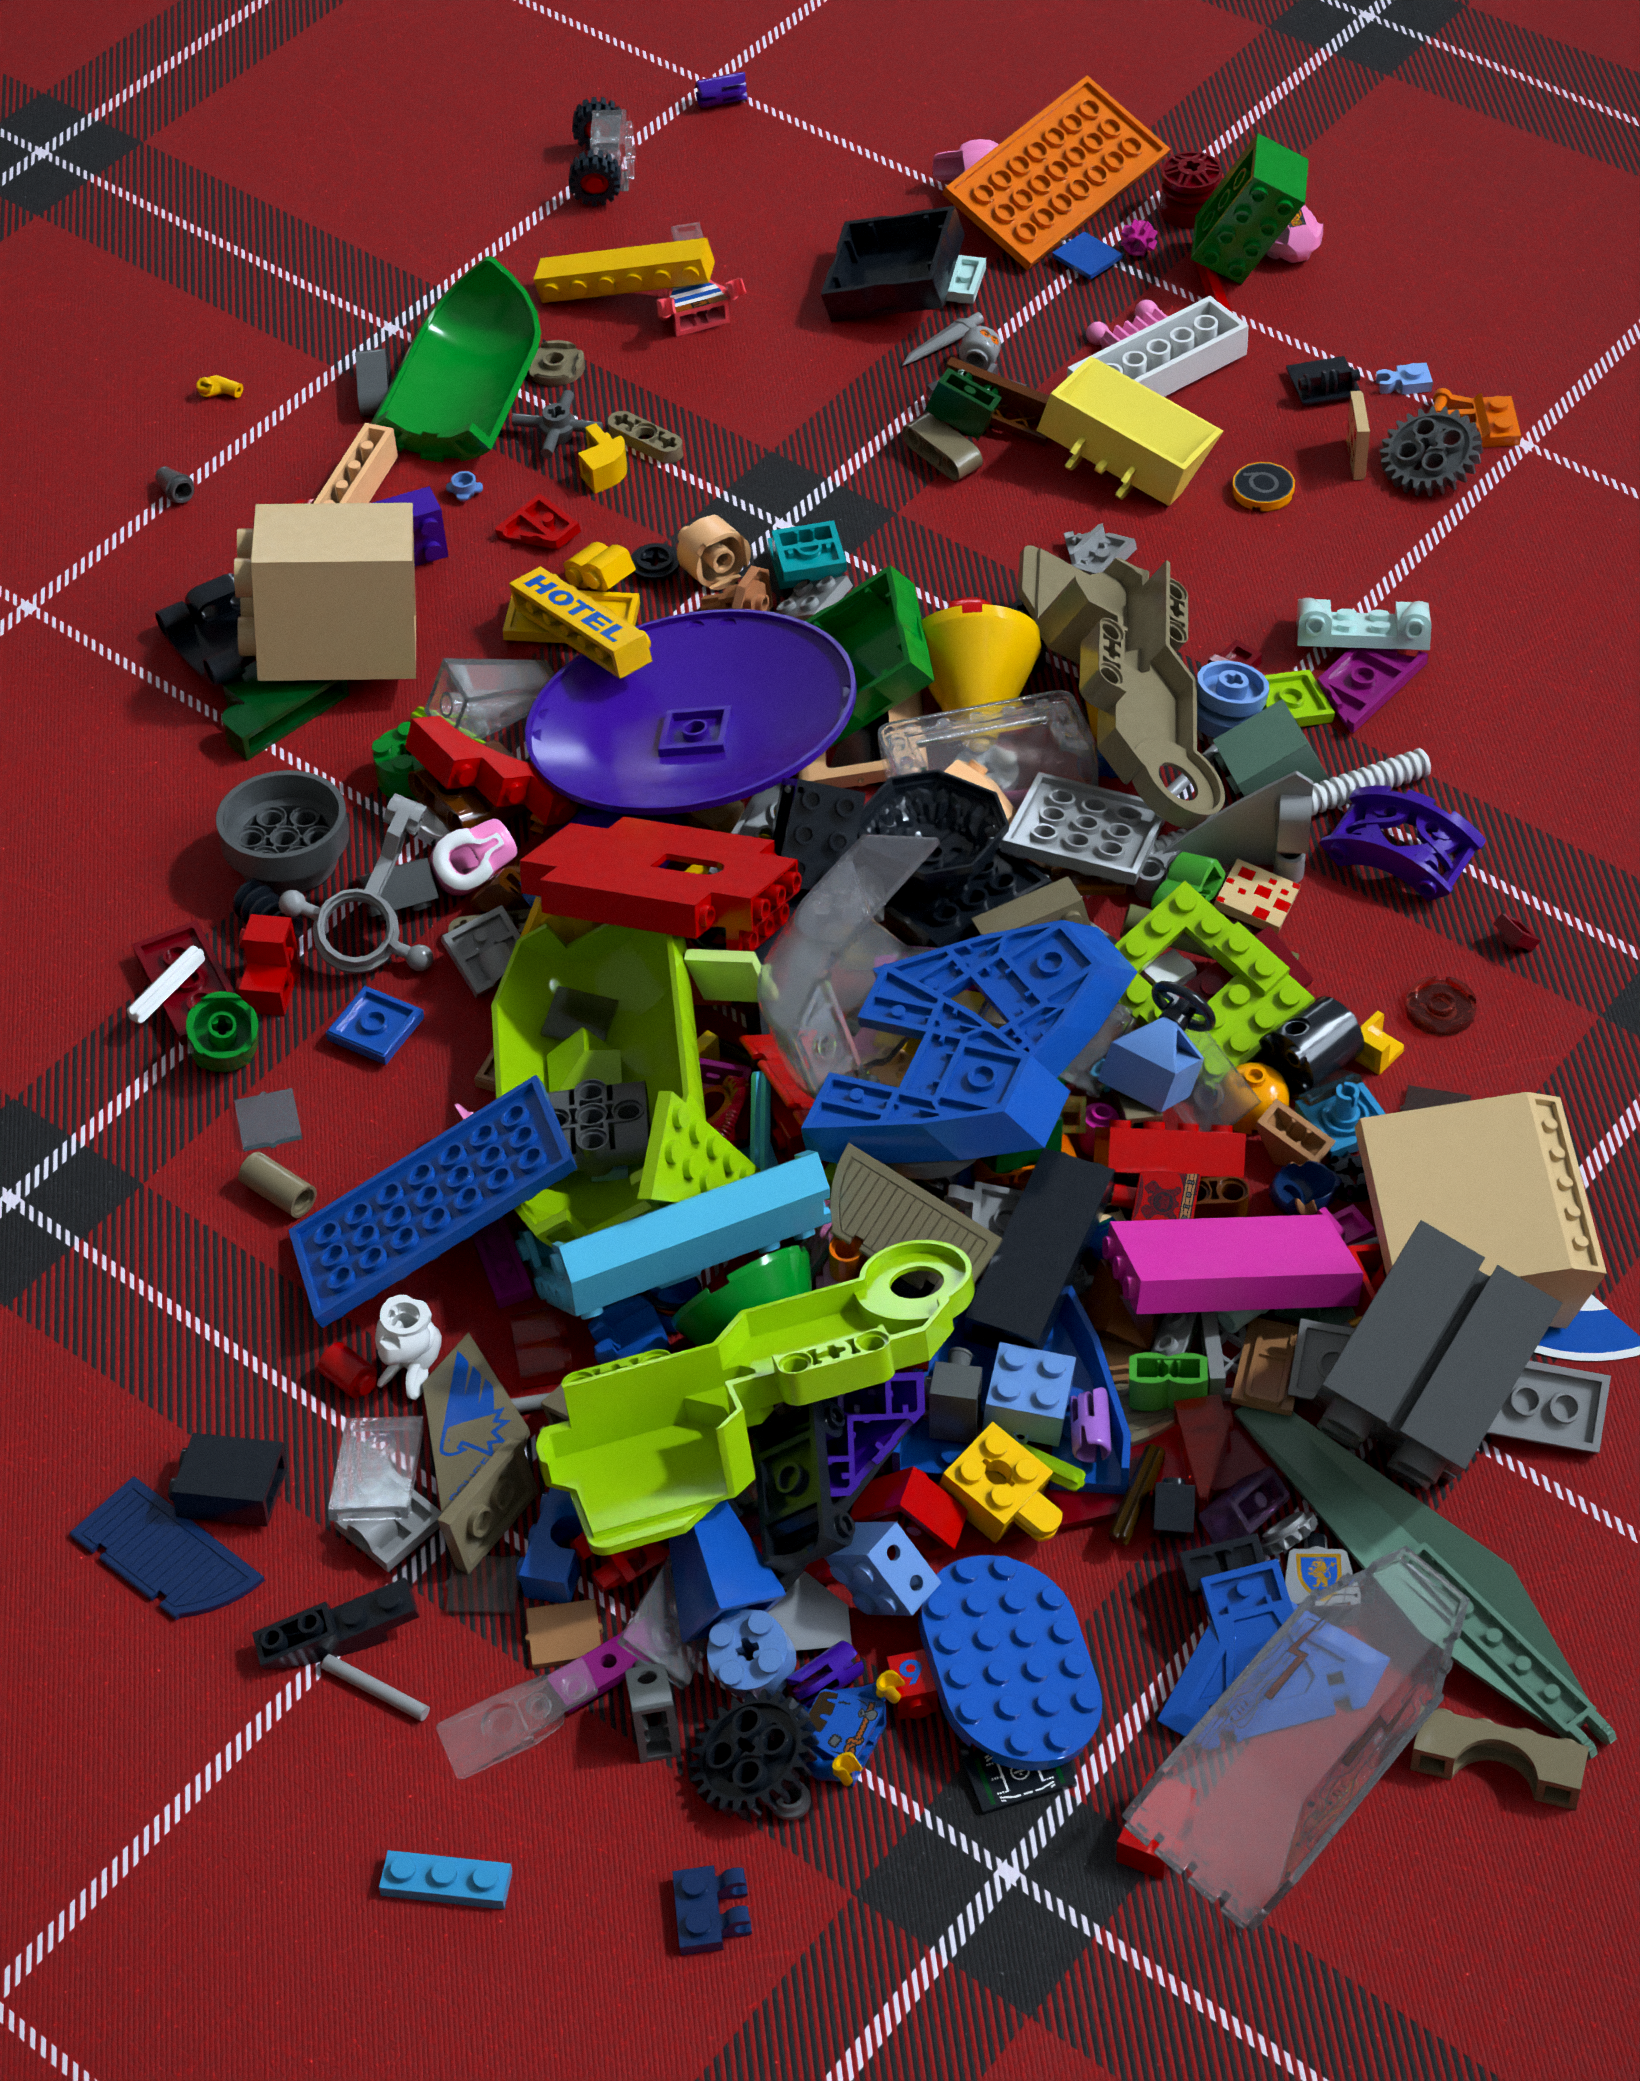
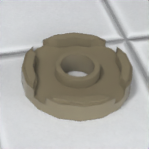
[527,340,585,387]

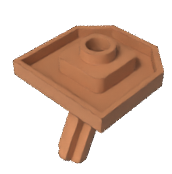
[700,565,773,612]

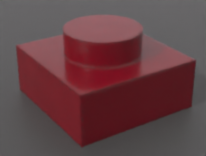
[1219,640,1262,669]
[1493,913,1541,951]

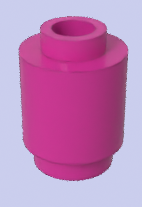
[1077,1103,1119,1156]

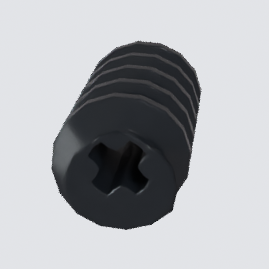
[233,878,304,941]

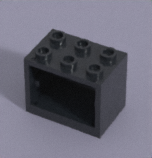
[770,778,866,897]

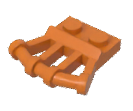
[1428,388,1521,447]

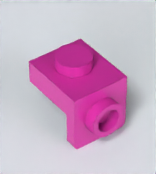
[1317,1204,1375,1246]

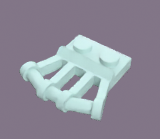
[944,255,986,305]

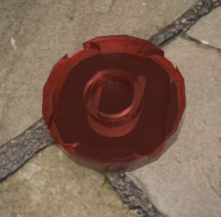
[1405,976,1477,1037]

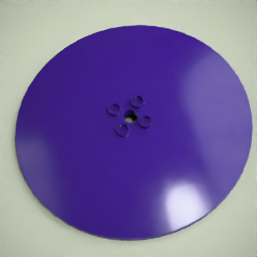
[525,609,857,815]

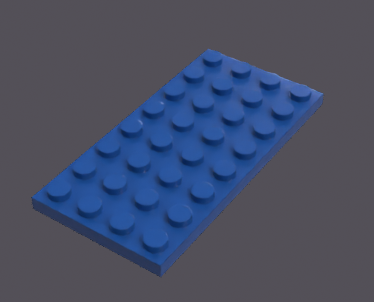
[288,1075,578,1328]

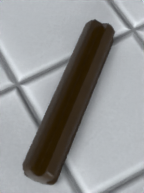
[1108,1444,1165,1546]

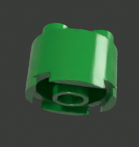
[372,722,424,801]
[186,991,258,1072]

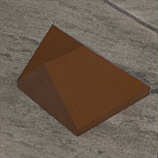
[1084,1258,1163,1352]

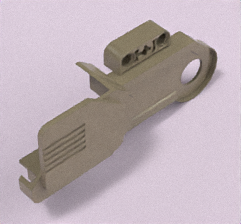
[1018,545,1225,829]

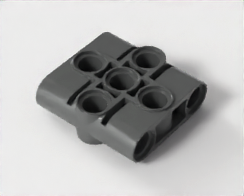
[547,1079,651,1177]

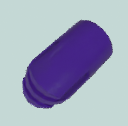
[695,71,748,109]
[785,1640,864,1708]

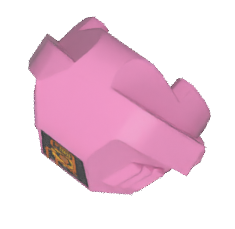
[1266,205,1323,263]

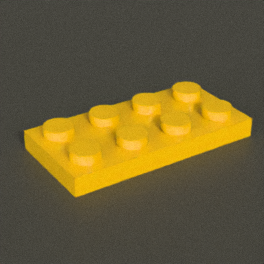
[503,590,640,643]

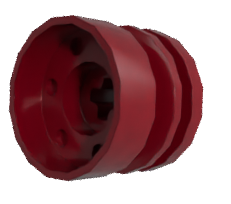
[1160,151,1223,229]

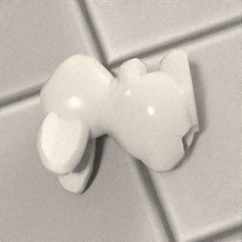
[375,1295,442,1400]

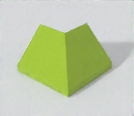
[547,1027,622,1092]

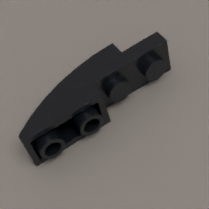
[252,1577,420,1669]

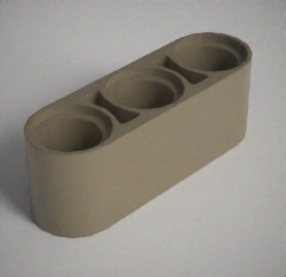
[902,412,983,481]

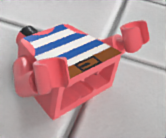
[656,278,747,337]

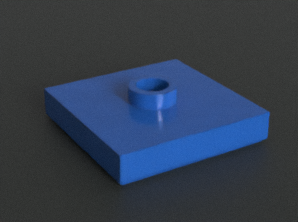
[326,986,425,1065]

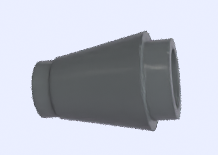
[155,466,194,503]

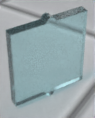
[234,1088,303,1151]

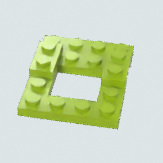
[1114,881,1315,1096]

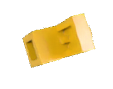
[578,423,627,494]

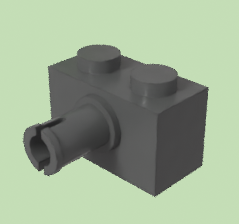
[923,1347,982,1444]

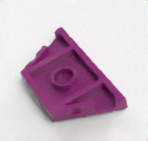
[1318,648,1428,733]

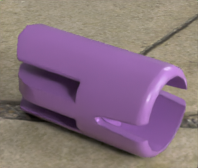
[1069,1387,1111,1463]

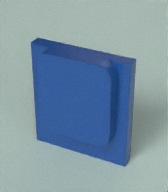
[1052,231,1123,280]

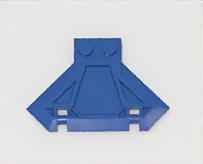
[1156,1558,1390,1748]

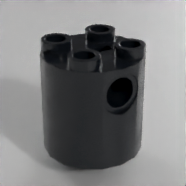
[1259,996,1364,1097]

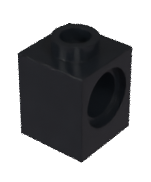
[1149,1477,1196,1540]

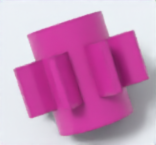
[1121,219,1158,257]

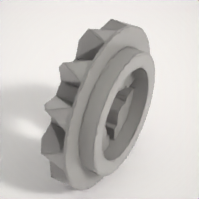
[1260,1511,1318,1555]

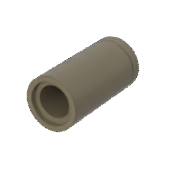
[238,1152,317,1218]

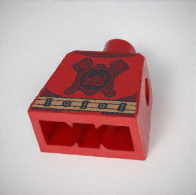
[1111,1171,1202,1221]

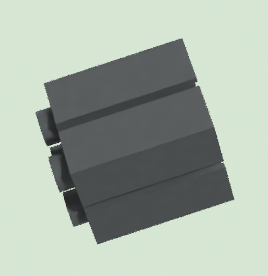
[1311,1220,1562,1491]

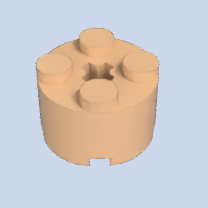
[677,514,751,590]

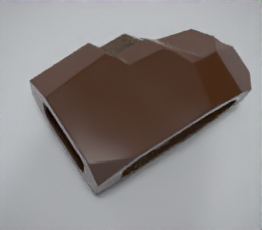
[469,868,524,914]

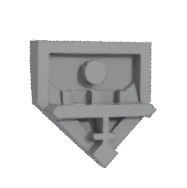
[1064,523,1137,575]
[768,1571,852,1652]

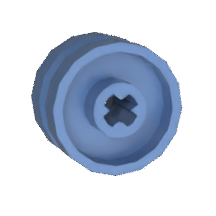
[1196,660,1269,738]

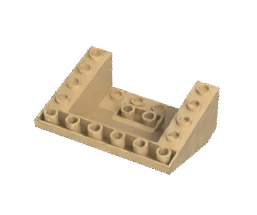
[1354,1092,1607,1329]

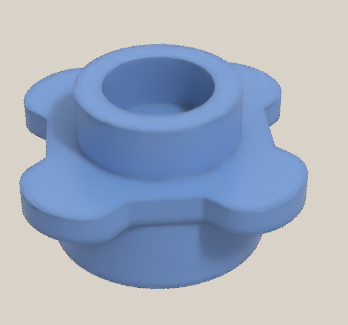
[446,471,483,501]

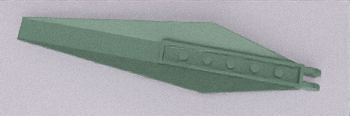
[1234,1405,1617,1761]

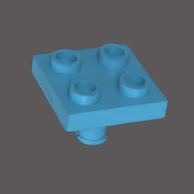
[1295,1077,1386,1161]

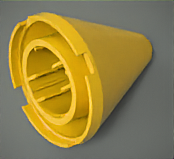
[921,604,1041,754]

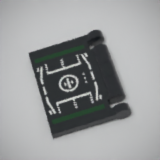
[957,1742,1077,1815]

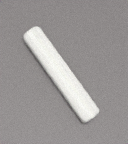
[127,945,205,1024]

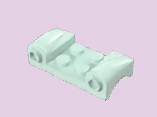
[1296,598,1432,650]

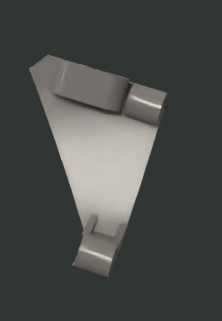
[1134,770,1313,902]

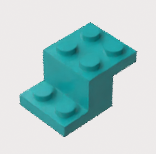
[767,520,847,589]

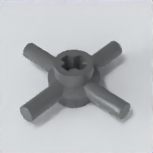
[512,390,603,458]

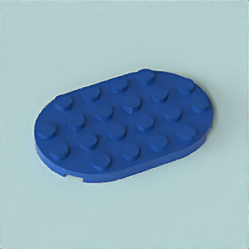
[918,1555,1102,1771]

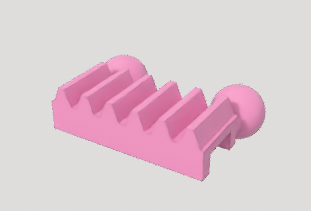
[1086,300,1168,349]

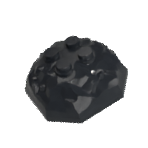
[857,769,1009,892]

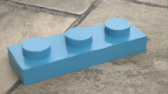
[379,1850,513,1909]

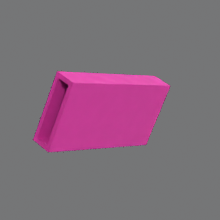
[1102,1214,1364,1314]

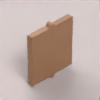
[525,1599,603,1669]

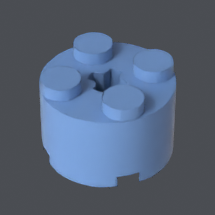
[707,1609,797,1699]

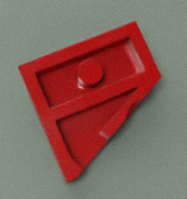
[494,493,581,550]

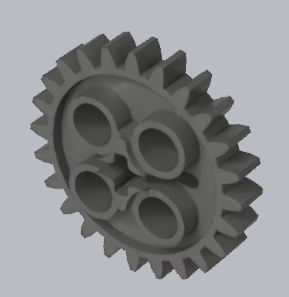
[1380,406,1483,497]

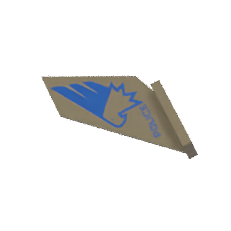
[423,1332,539,1575]

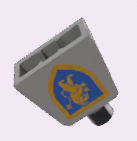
[1285,1533,1360,1626]

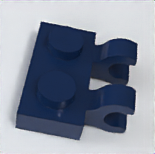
[672,1865,752,1955]

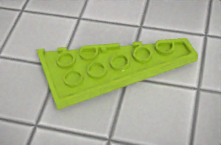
[637,1091,761,1203]

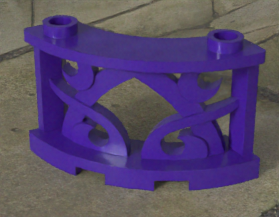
[1319,785,1486,901]

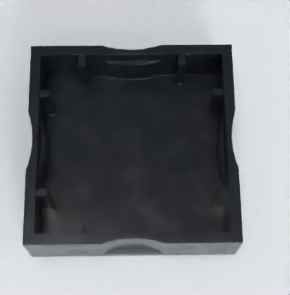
[821,206,965,323]

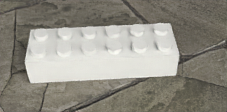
[1067,296,1249,397]

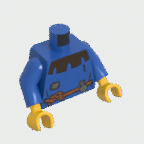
[798,1670,905,1787]

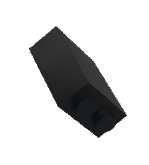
[168,1433,288,1527]

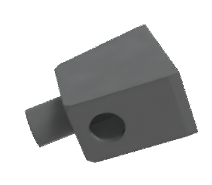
[625,1658,681,1763]

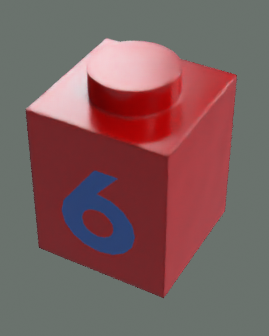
[887,1649,938,1720]

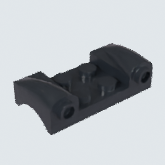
[752,1399,855,1573]

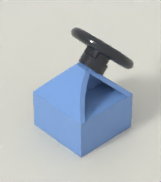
[1098,981,1216,1112]

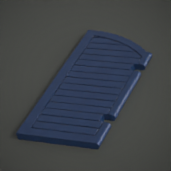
[69,1476,265,1620]

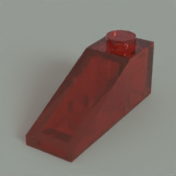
[1173,1394,1234,1520]

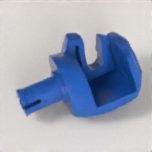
[587,1295,672,1364]

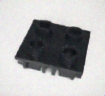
[1286,356,1361,406]

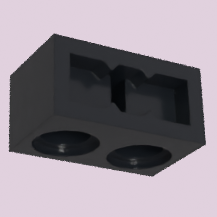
[1176,1533,1265,1599]

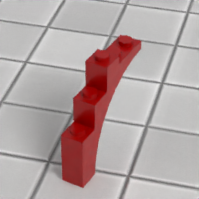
[405,716,589,825]

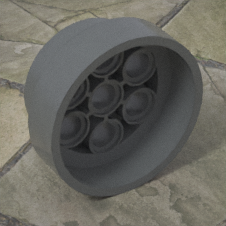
[216,770,349,895]

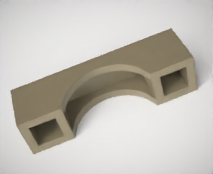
[1410,1706,1589,1810]

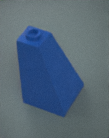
[668,1500,786,1643]

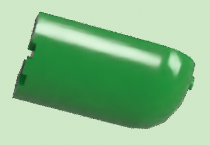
[371,256,541,462]

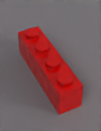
[1094,1119,1246,1178]

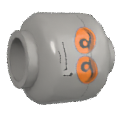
[959,326,1001,370]

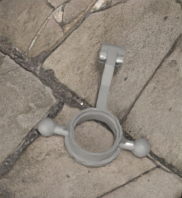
[278,793,434,974]

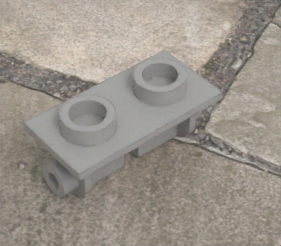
[1151,1312,1199,1357]

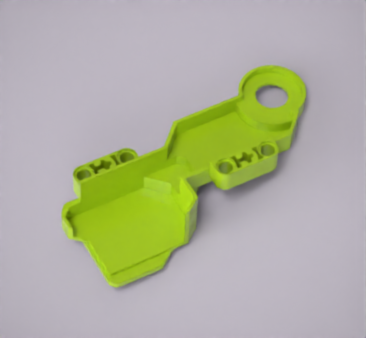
[536,1240,975,1556]

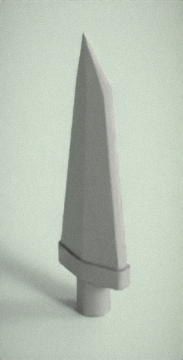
[902,312,984,366]

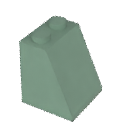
[1213,699,1329,797]

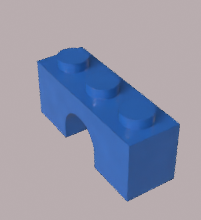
[516,1487,583,1604]

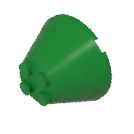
[671,1245,812,1347]

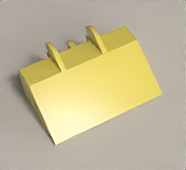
[1037,356,1223,506]

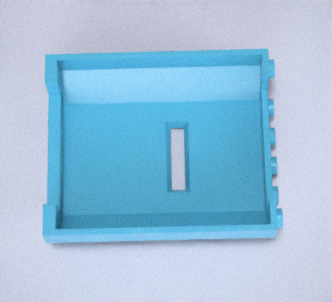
[515,1142,832,1320]

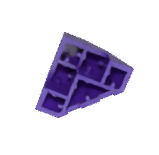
[791,1372,925,1497]

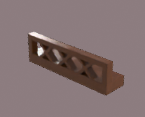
[945,357,1049,446]

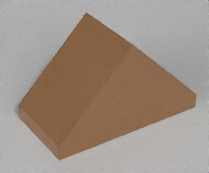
[1255,1098,1336,1166]

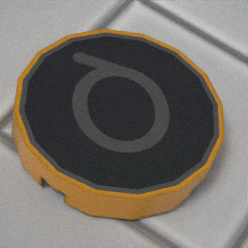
[1232,462,1295,511]

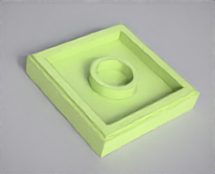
[684,949,774,1003]

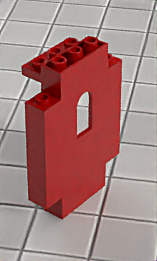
[519,817,802,951]

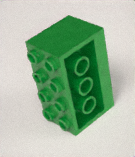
[1191,133,1308,285]

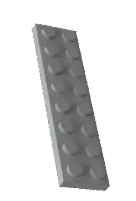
[1287,1319,1611,1454]

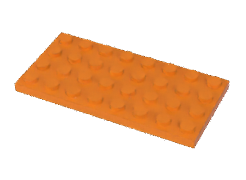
[942,75,1171,271]

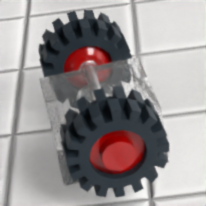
[569,97,636,206]

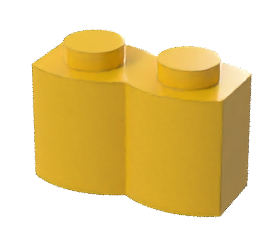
[563,542,636,592]

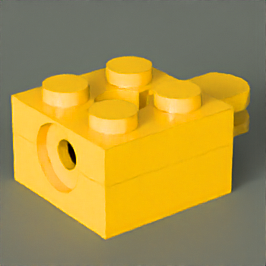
[938,1422,1063,1544]

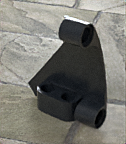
[155,573,246,686]

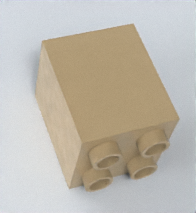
[234,503,416,681]

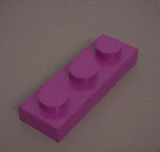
[471,1216,534,1309]

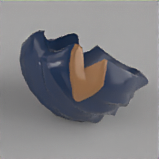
[1268,1160,1342,1215]

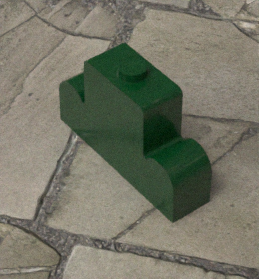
[222,661,350,761]

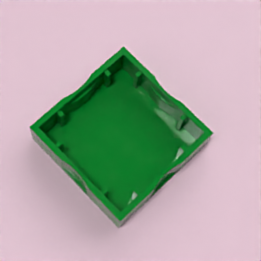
[805,565,935,748]

